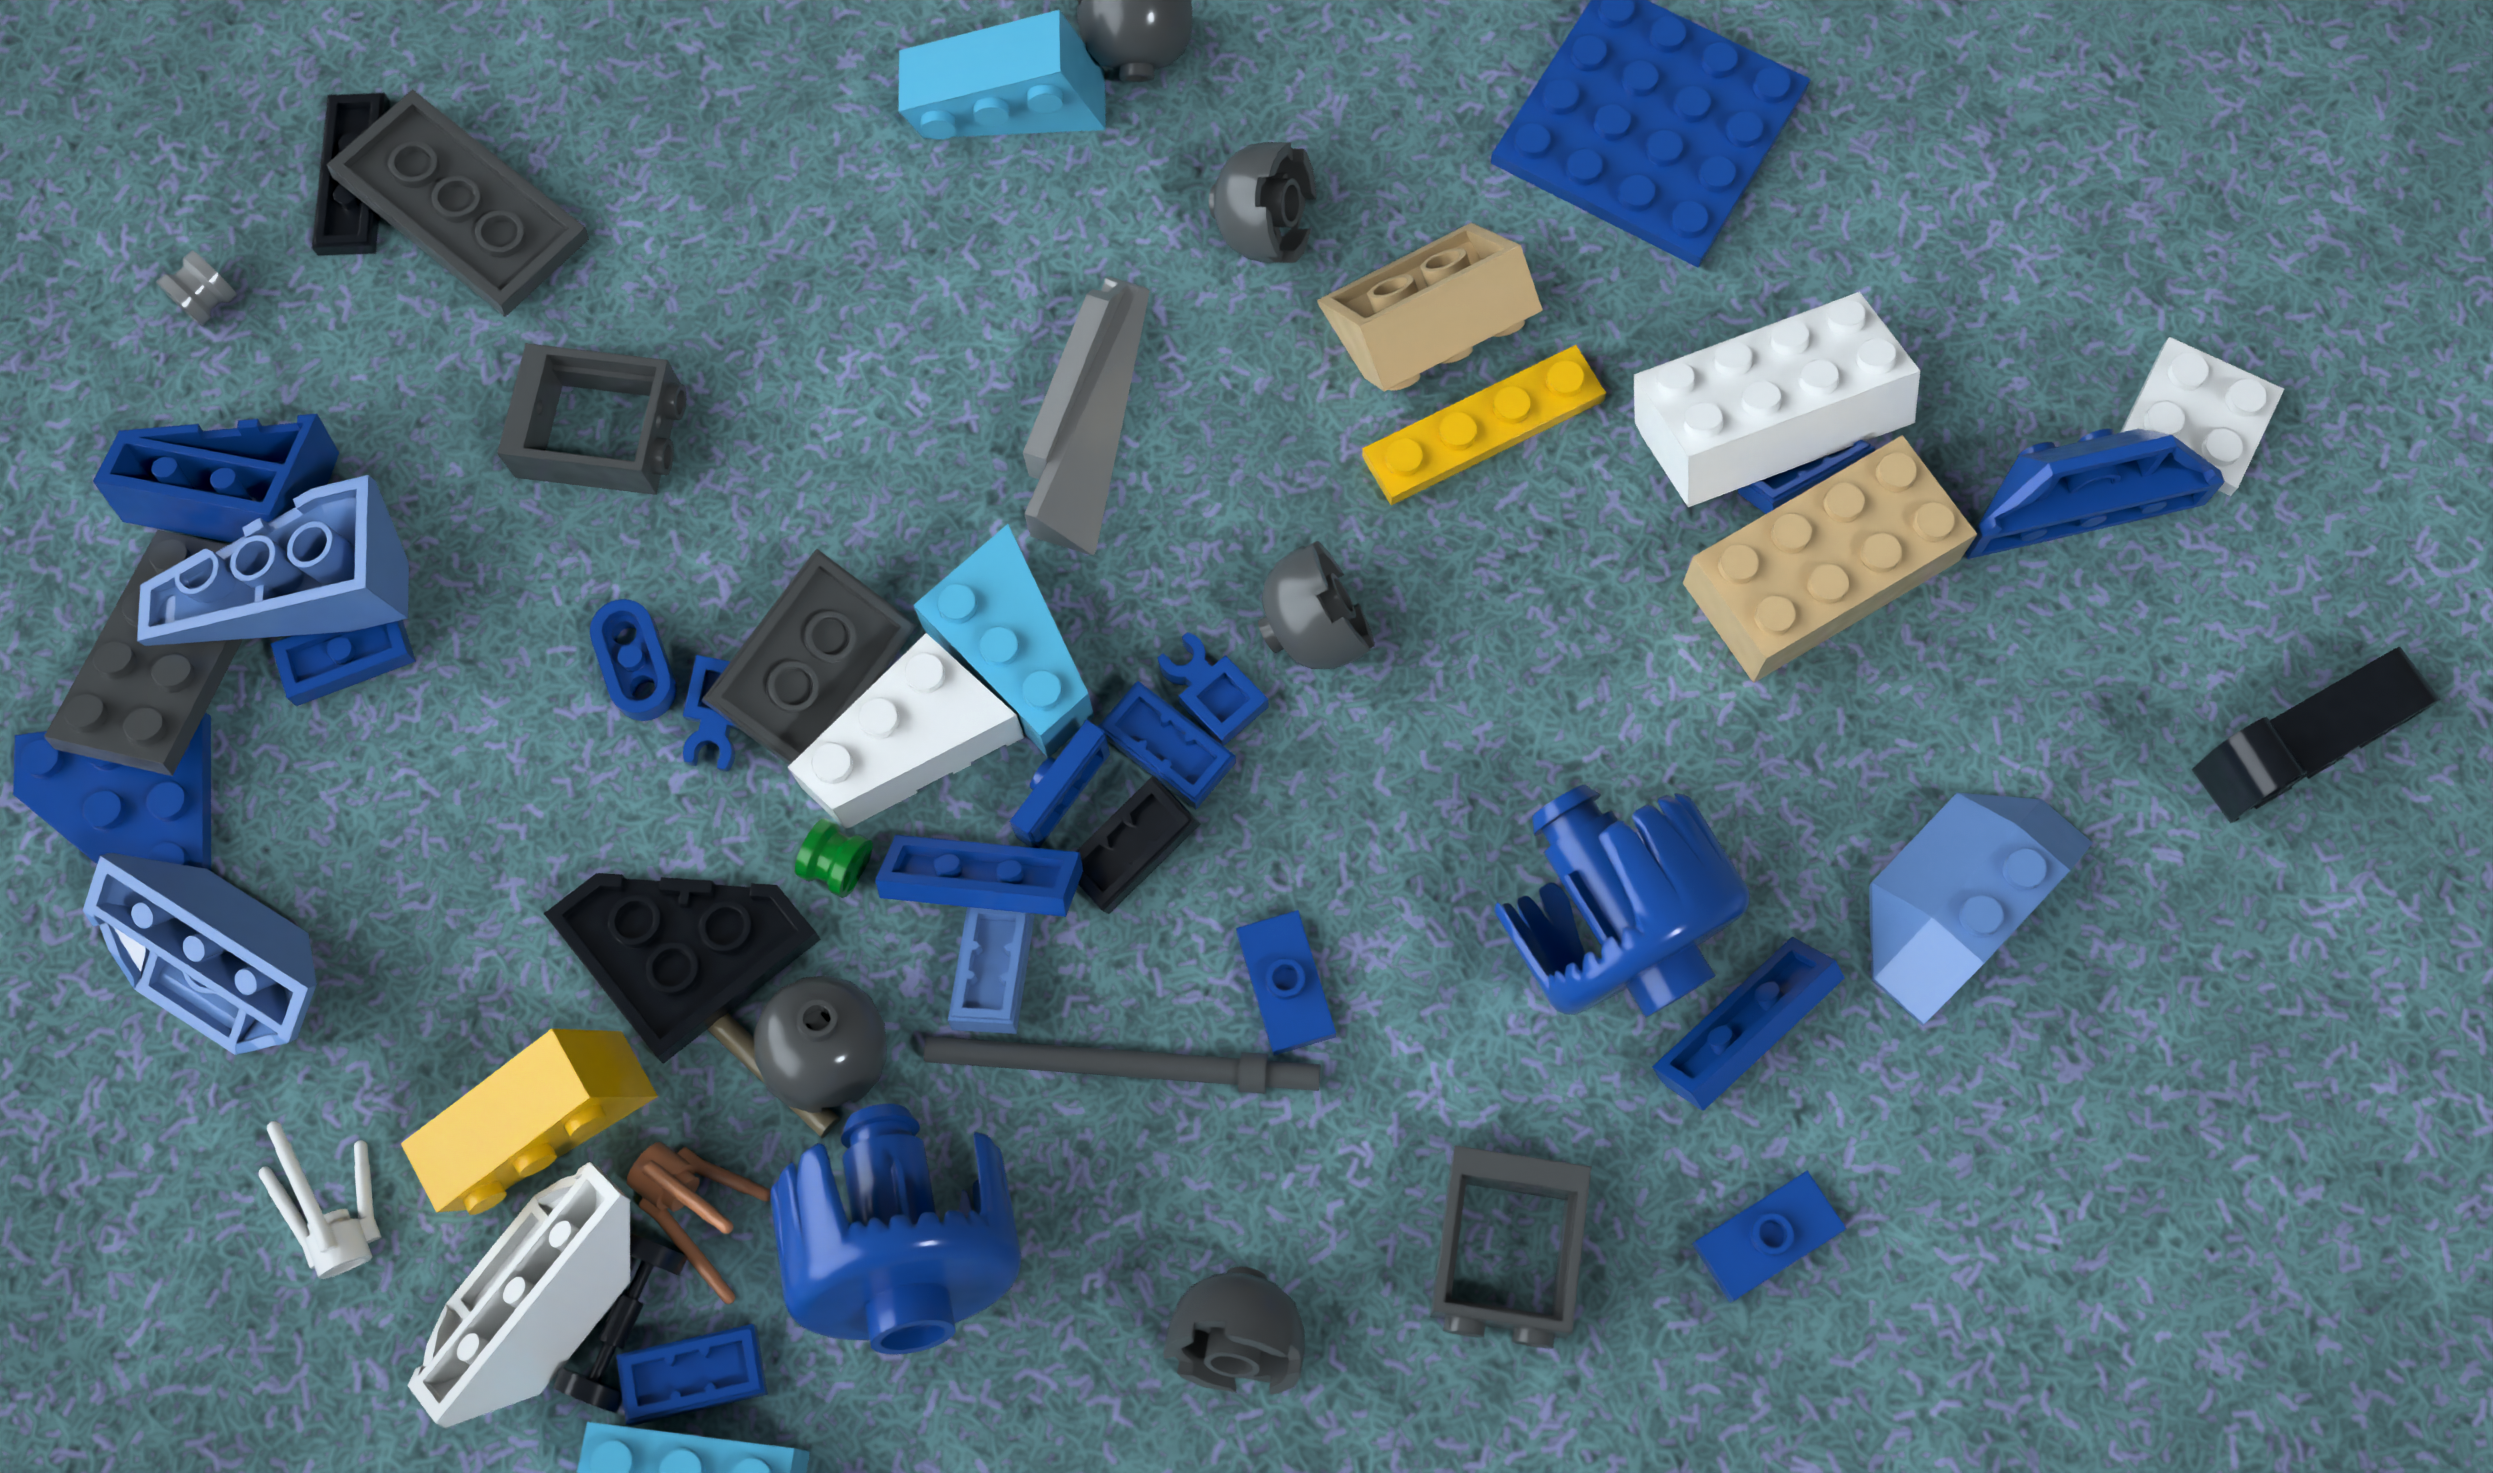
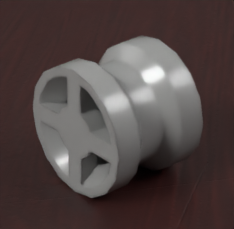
[156,250,237,327]

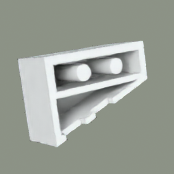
[788,633,1025,830]

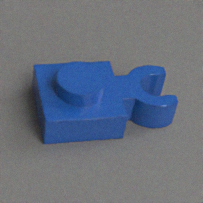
[1158,632,1269,746]
[683,655,740,772]

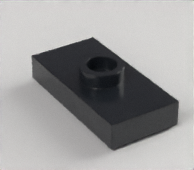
[1076,776,1201,914]

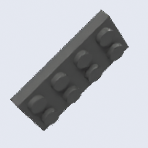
[327,89,589,317]
[44,530,243,776]

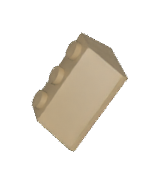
[1317,223,1543,392]

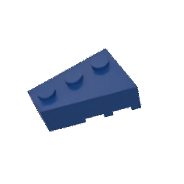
[93,414,339,543]

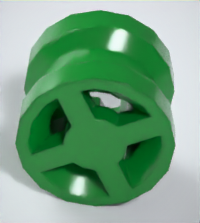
[795,818,873,898]

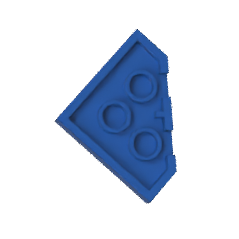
[13,712,211,871]

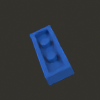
[875,835,1083,917]
[1652,937,1845,1111]

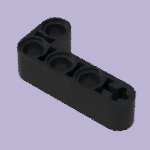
[2192,647,2441,823]

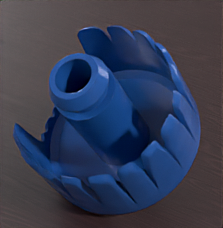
[1494,784,1750,1018]
[770,1104,1021,1354]

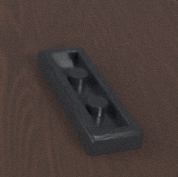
[312,93,390,256]

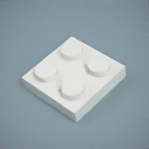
[2120,337,2284,496]

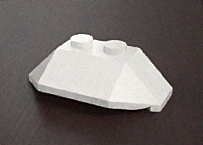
[408,1162,630,1428]

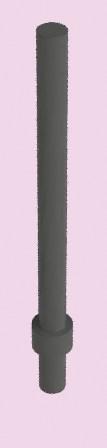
[924,1036,1321,1094]

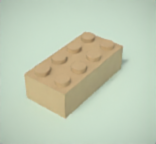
[1683,435,1977,683]

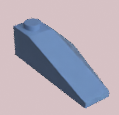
[137,475,409,646]

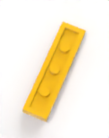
[1362,345,1606,505]

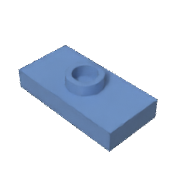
[948,907,1035,1034]

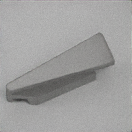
[1023,276,1150,555]

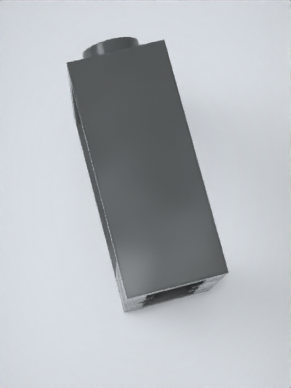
[497,343,686,495]
[1430,1145,1591,1349]

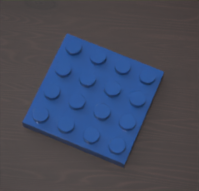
[1491,0,1811,268]

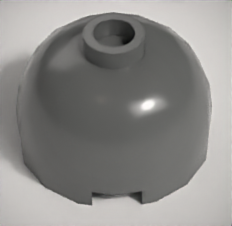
[1077,0,1193,82]
[1209,142,1316,263]
[1258,541,1375,669]
[754,975,887,1113]
[1163,1267,1305,1394]

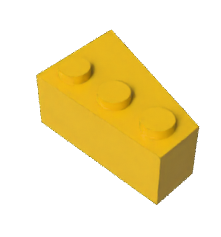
[401,1029,658,1215]

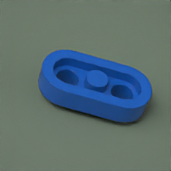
[590,599,677,721]

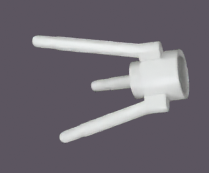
[258,1121,381,1279]

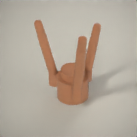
[627,1142,771,1304]

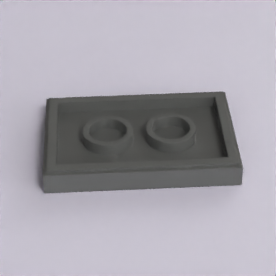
[701,549,918,765]

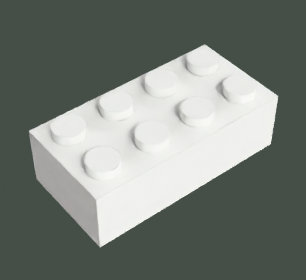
[1634,292,1920,507]

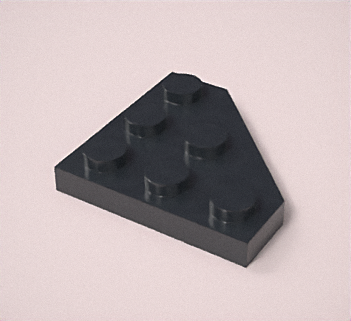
[544,873,821,1064]

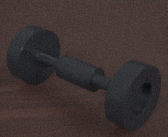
[553,1233,688,1413]

